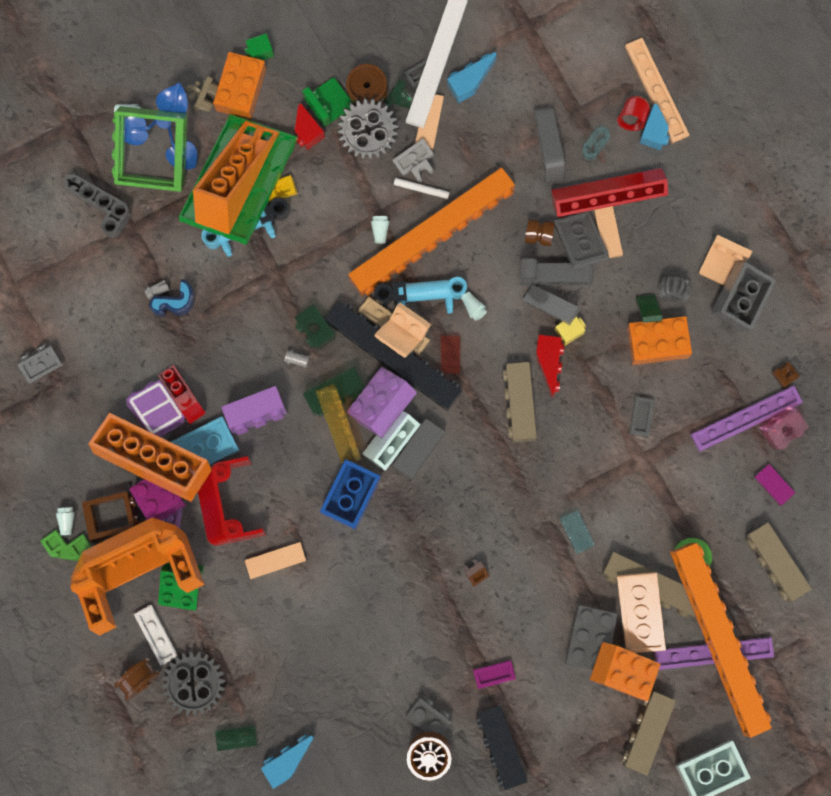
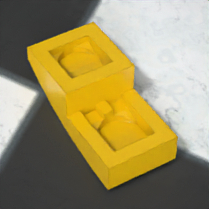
[268,175,298,203]

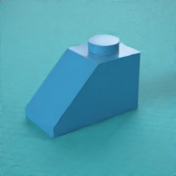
[640,104,670,151]

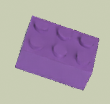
[347,367,417,438]
[221,386,287,435]

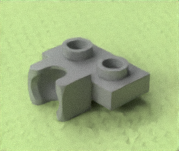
[392,139,434,182]

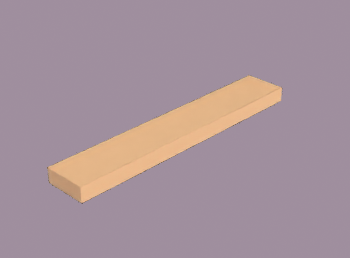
[625,38,689,144]

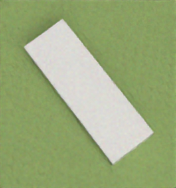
[134,605,179,666]

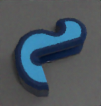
[149,279,195,317]

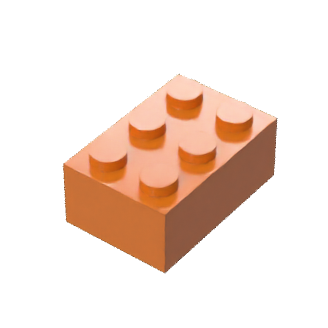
[213,52,266,120]
[627,316,692,365]
[590,642,660,702]

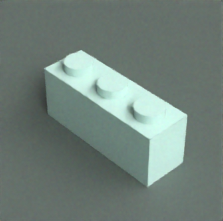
[362,411,420,471]

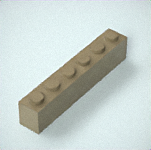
[602,552,699,624]

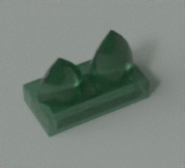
[384,80,413,108]
[215,726,257,751]

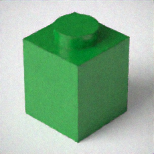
[244,34,274,60]

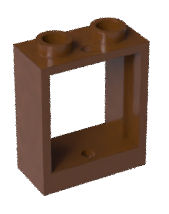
[81,491,140,542]

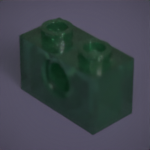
[294,305,336,351]

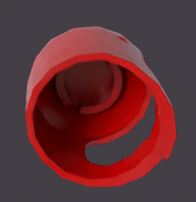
[617,96,650,131]

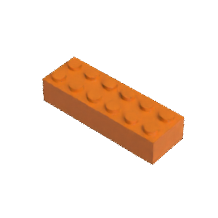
[88,413,211,502]

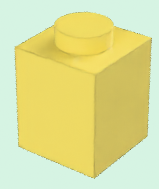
[554,317,586,346]

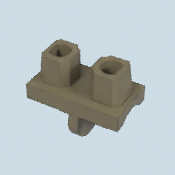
[186,76,218,113]

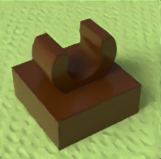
[772,362,800,388]
[464,560,489,587]

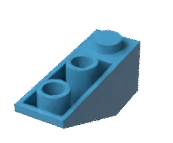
[447,52,497,103]
[261,734,314,789]

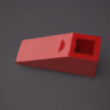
[536,335,564,397]
[158,365,206,424]

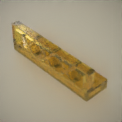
[316,384,361,463]

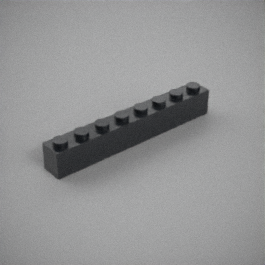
[325,301,462,412]

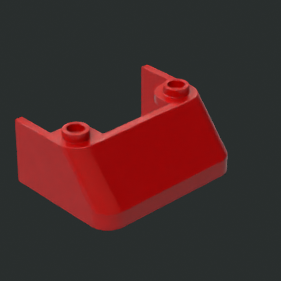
[198,456,266,546]

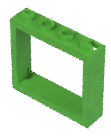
[112,106,188,192]

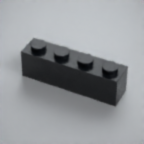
[476,705,528,790]

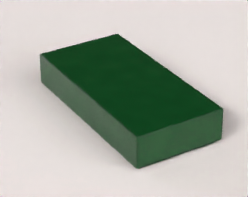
[636,294,662,323]

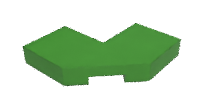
[40,530,92,561]

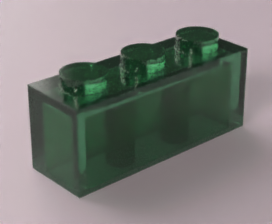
[303,367,365,417]

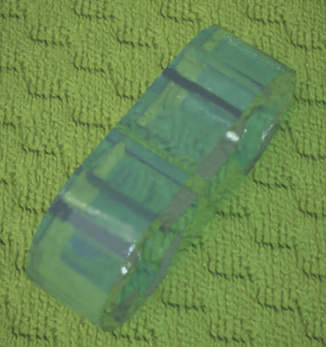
[582,127,610,160]

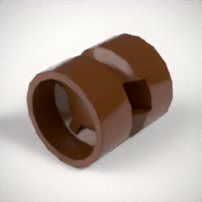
[525,218,555,247]

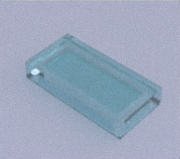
[560,511,594,555]

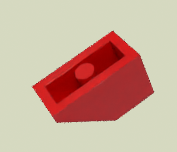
[295,104,325,151]

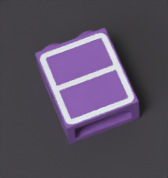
[127,380,185,437]

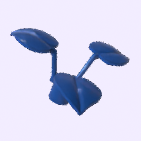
[125,83,198,170]

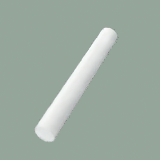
[394,178,450,199]

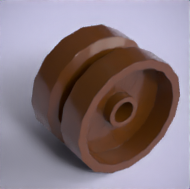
[346,64,388,105]

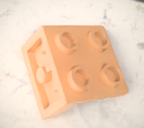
[699,235,752,286]
[375,303,431,357]

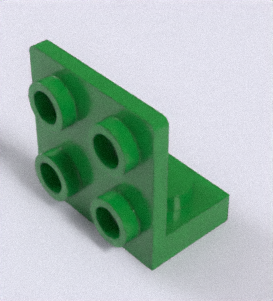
[302,78,352,127]
[158,562,204,611]

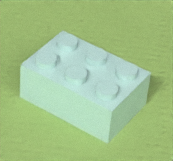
[675,740,750,796]

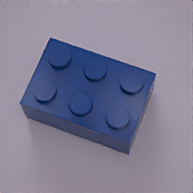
[320,459,381,531]

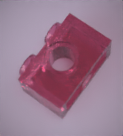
[759,406,809,450]

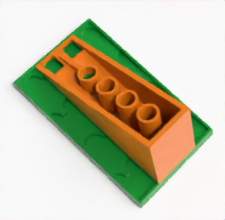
[179,114,297,245]

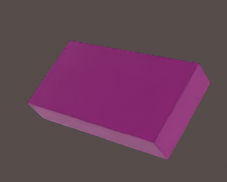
[754,464,795,506]
[473,660,516,689]

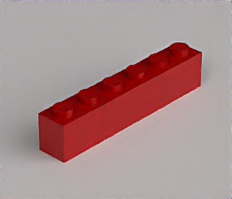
[551,168,668,217]

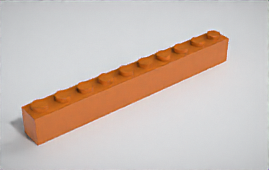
[348,167,515,296]
[670,543,772,738]

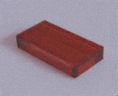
[441,336,460,374]

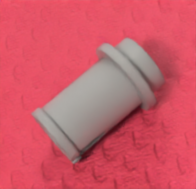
[144,280,169,300]
[284,350,309,368]

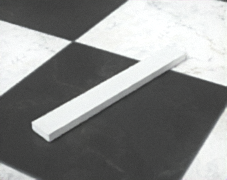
[406,0,468,128]

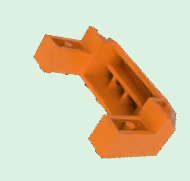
[70,517,205,636]

